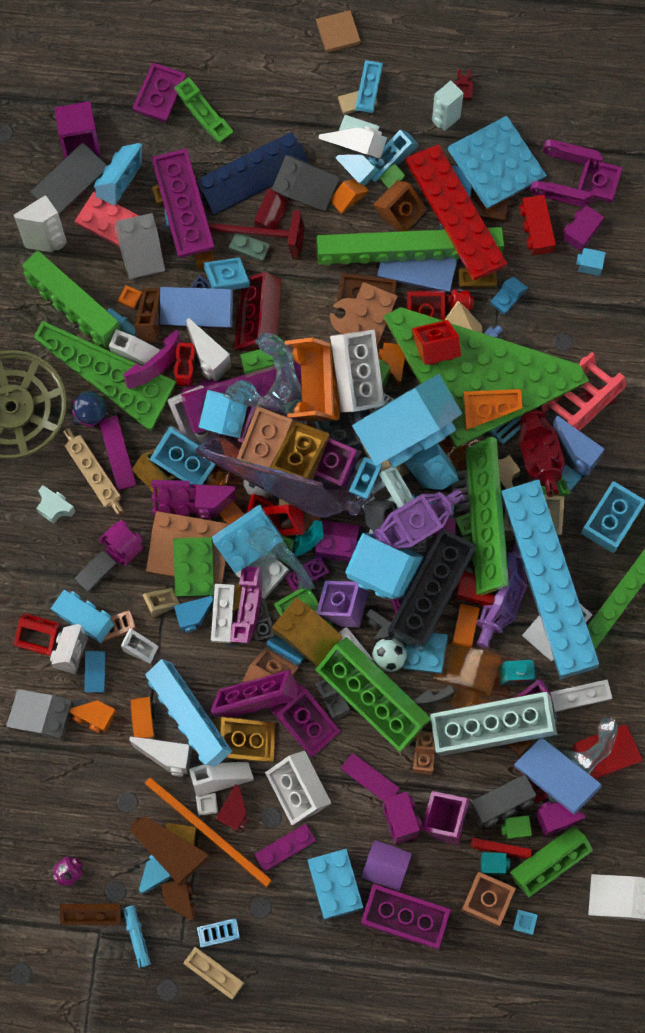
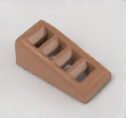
[102,610,137,643]

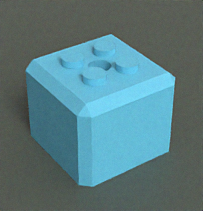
[345,533,426,599]

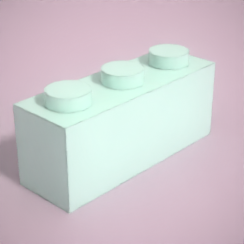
[432,81,463,131]

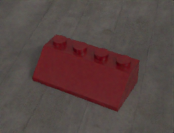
[234,272,282,352]

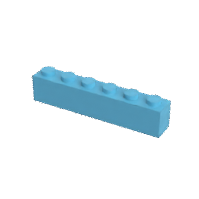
[145,659,232,767]

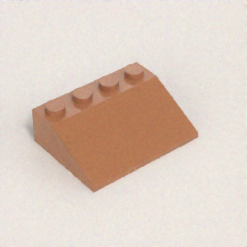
[146,511,230,584]

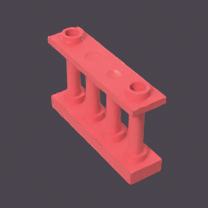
[540,352,626,431]

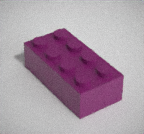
[361,884,451,950]

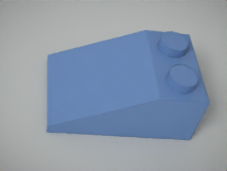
[553,416,604,478]

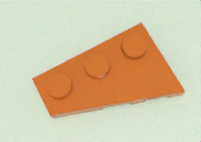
[463,389,522,431]

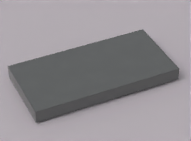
[30,143,107,216]

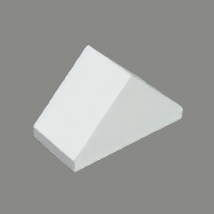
[121,628,159,663]

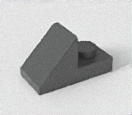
[366,609,393,643]

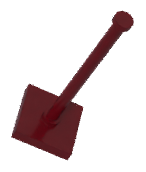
[208,210,306,260]

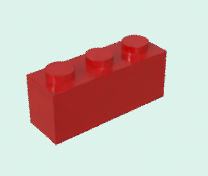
[519,195,556,256]

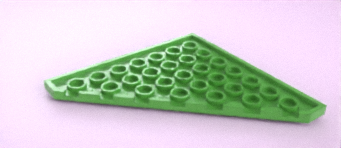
[383,307,589,448]

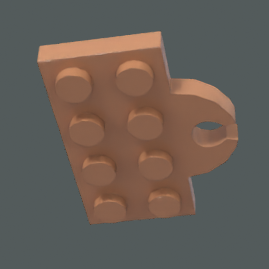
[330,282,398,346]

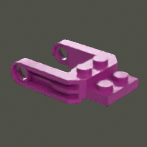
[530,140,623,207]

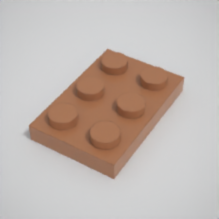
[236,406,294,474]

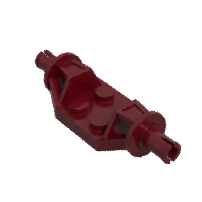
[519,409,566,497]

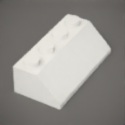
[14,195,67,252]
[330,330,385,412]

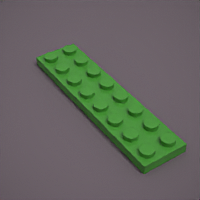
[465,437,509,595]

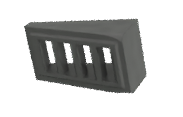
[451,470,470,513]

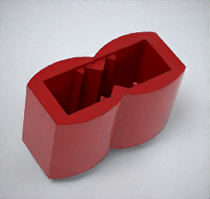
[174,342,196,386]

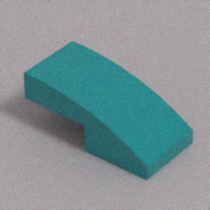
[293,520,323,557]

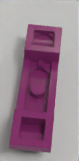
[123,330,182,389]
[99,416,137,491]
[230,566,262,644]

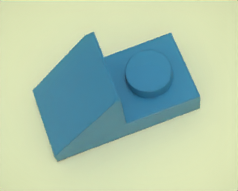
[490,276,528,315]

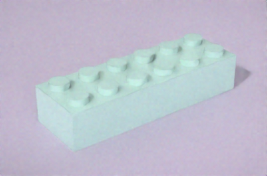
[430,692,557,756]

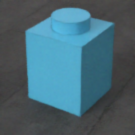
[576,248,606,276]

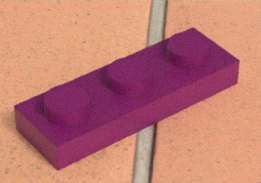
[254,824,316,872]

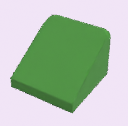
[379,163,406,189]

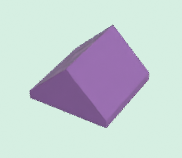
[361,840,412,891]

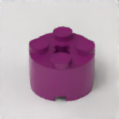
[99,520,143,566]

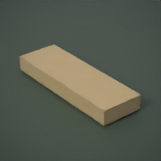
[183,947,244,1000]

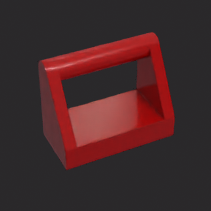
[263,504,305,537]
[14,613,61,657]

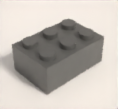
[470,774,536,829]

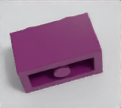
[563,205,604,252]

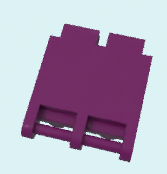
[151,480,196,516]

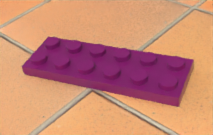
[151,148,214,258]

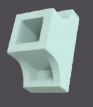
[36,485,75,524]

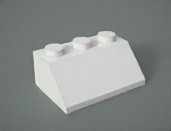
[265,751,332,825]

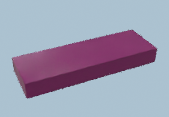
[340,753,400,801]

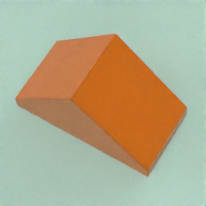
[330,179,369,214]

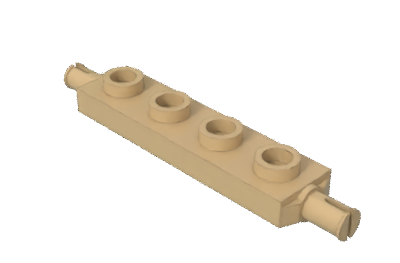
[63,428,124,515]

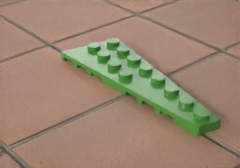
[34,321,177,431]

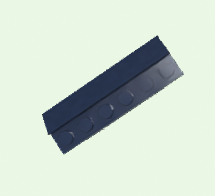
[196,132,309,216]

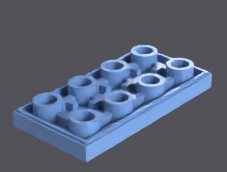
[377,257,457,294]
[160,287,233,327]
[514,738,602,815]

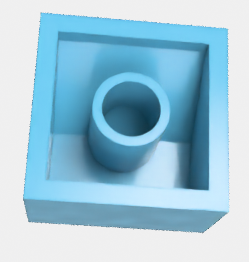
[199,390,249,438]
[404,443,459,490]

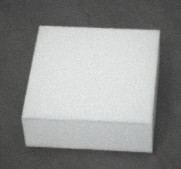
[196,793,218,816]

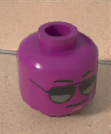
[53,856,83,886]

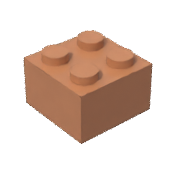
[461,872,516,928]

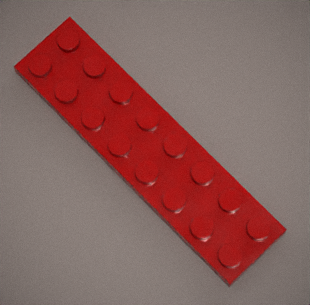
[406,144,507,281]

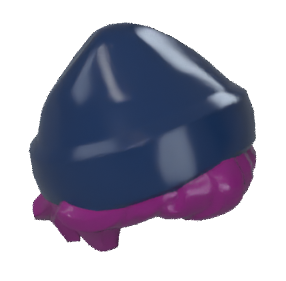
[72,391,106,428]

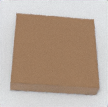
[316,10,360,53]

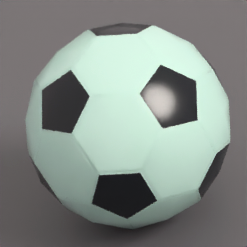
[372,637,407,672]

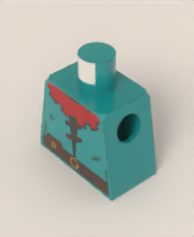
[498,660,537,687]

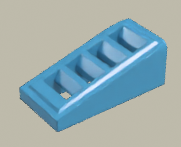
[197,918,240,948]

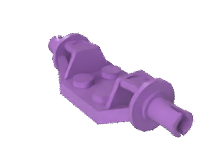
[374,489,464,550]
[476,541,527,648]

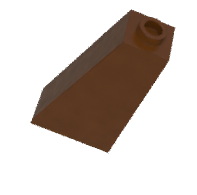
[129,816,209,886]

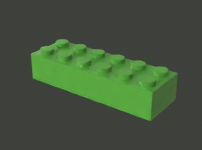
[22,250,121,350]
[315,637,431,752]

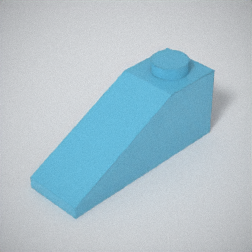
[372,130,419,182]

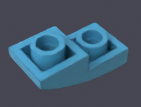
[84,651,105,692]

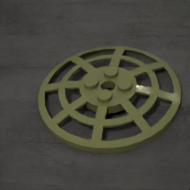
[0,350,67,460]

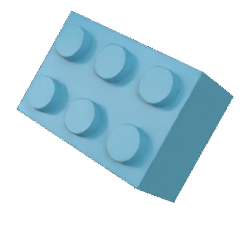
[581,481,645,554]
[212,505,284,574]
[308,849,363,921]

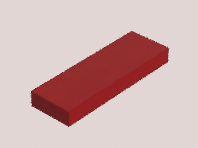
[470,838,532,859]

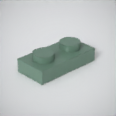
[229,233,270,263]

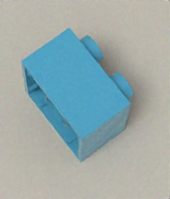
[352,374,462,468]

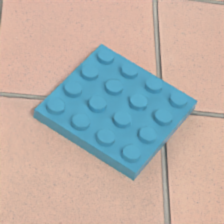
[447,116,547,209]

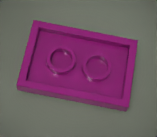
[132,62,186,123]

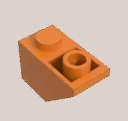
[69,700,117,734]

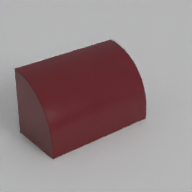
[254,189,289,230]

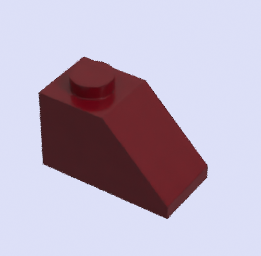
[216,784,248,833]

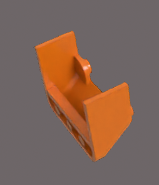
[285,337,340,421]

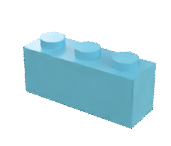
[50,590,114,643]

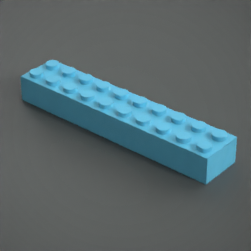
[501,480,599,679]

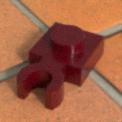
[455,69,473,101]

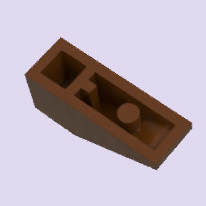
[134,288,160,343]

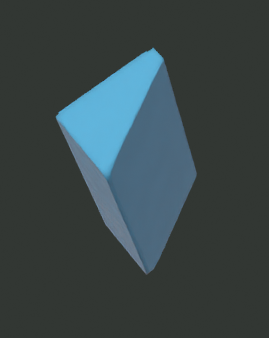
[267,636,305,666]

